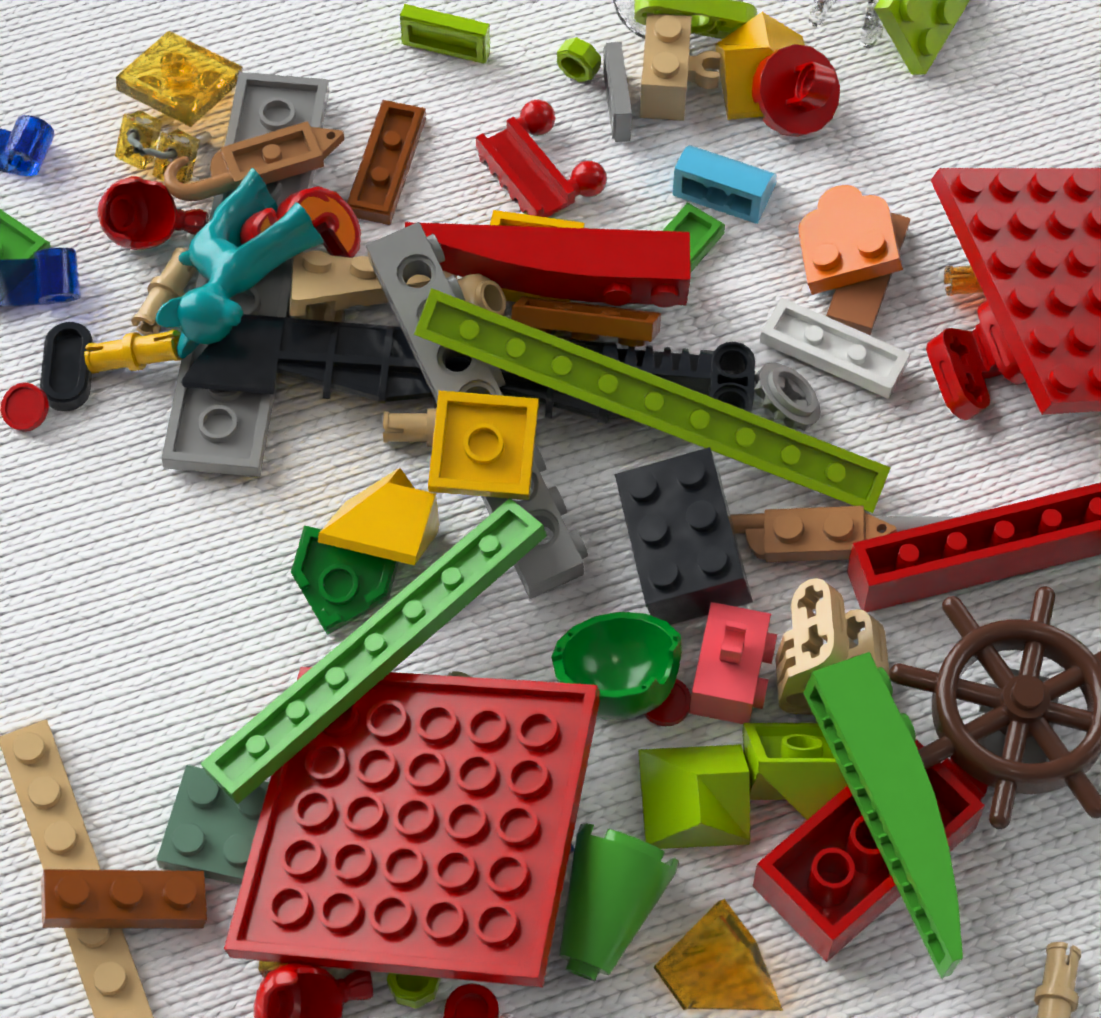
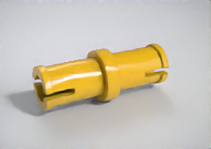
[84,330,182,374]

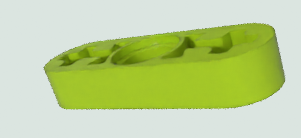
[634,0,758,39]

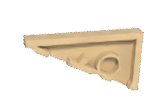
[289,250,457,316]

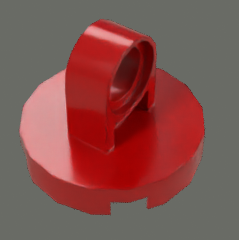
[752,44,840,137]

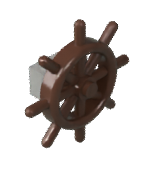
[889,586,1101,830]

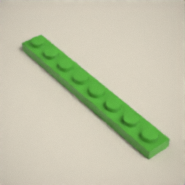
[200,498,547,805]

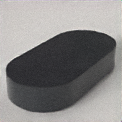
[40,322,93,411]

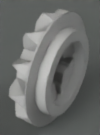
[754,363,821,431]

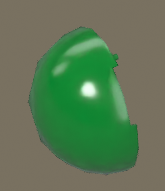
[551,612,682,720]

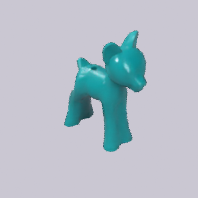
[155,168,324,359]

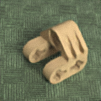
[775,578,890,715]

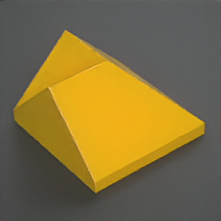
[715,11,804,120]
[318,468,440,566]

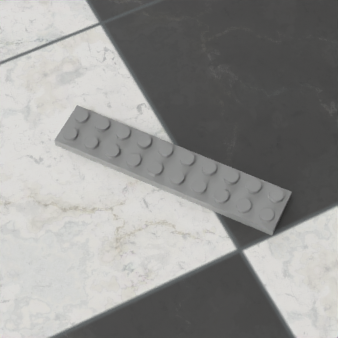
[161,72,329,477]

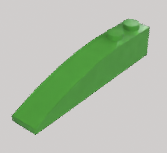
[803,652,963,979]

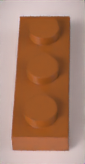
[511,296,662,347]
[41,869,207,929]

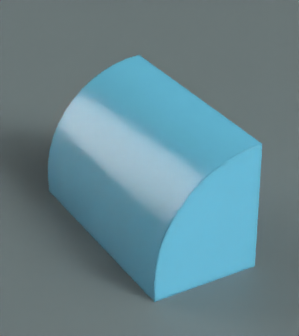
[672,145,777,224]

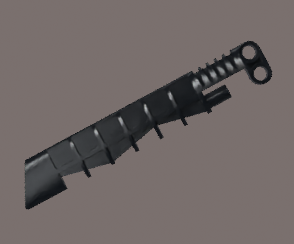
[181,314,755,424]

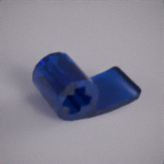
[0,115,55,176]
[0,247,81,307]

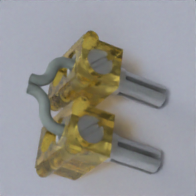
[115,110,212,184]

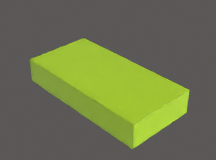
[400,4,490,64]

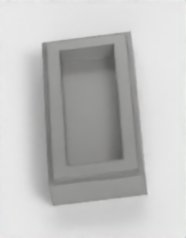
[603,41,632,142]

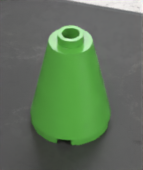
[559,824,679,981]

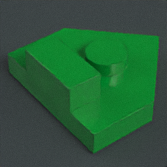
[291,525,399,635]

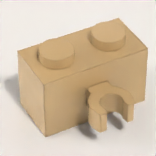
[639,13,721,121]

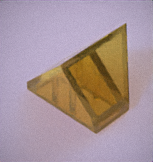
[653,899,783,1011]

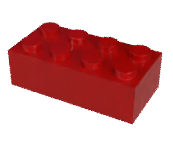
[752,739,985,962]

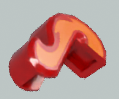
[240,186,361,258]

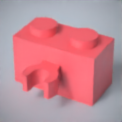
[689,602,777,724]

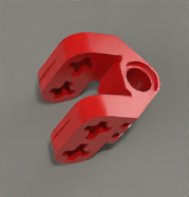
[926,300,1026,420]

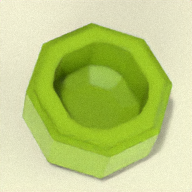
[557,37,601,82]
[386,973,441,1009]

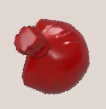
[97,176,209,250]
[253,963,374,1018]

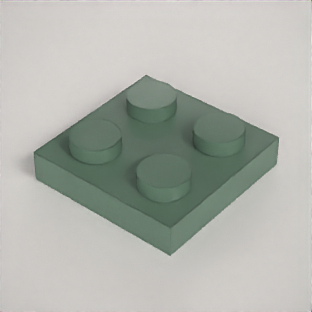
[156,765,269,885]

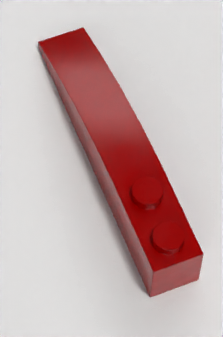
[405,222,691,308]

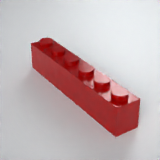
[847,482,1101,612]

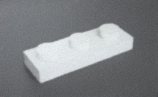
[760,297,911,399]

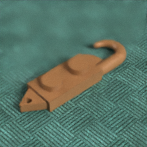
[164,121,344,201]
[730,506,897,562]

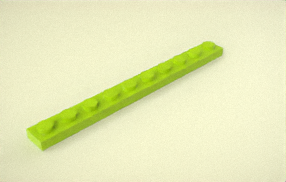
[413,288,891,513]

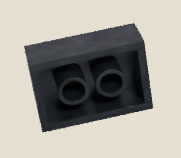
[614,447,753,625]

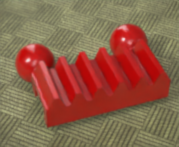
[476,99,607,218]

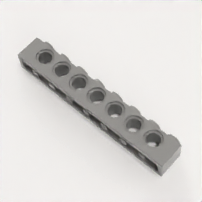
[366,222,588,599]

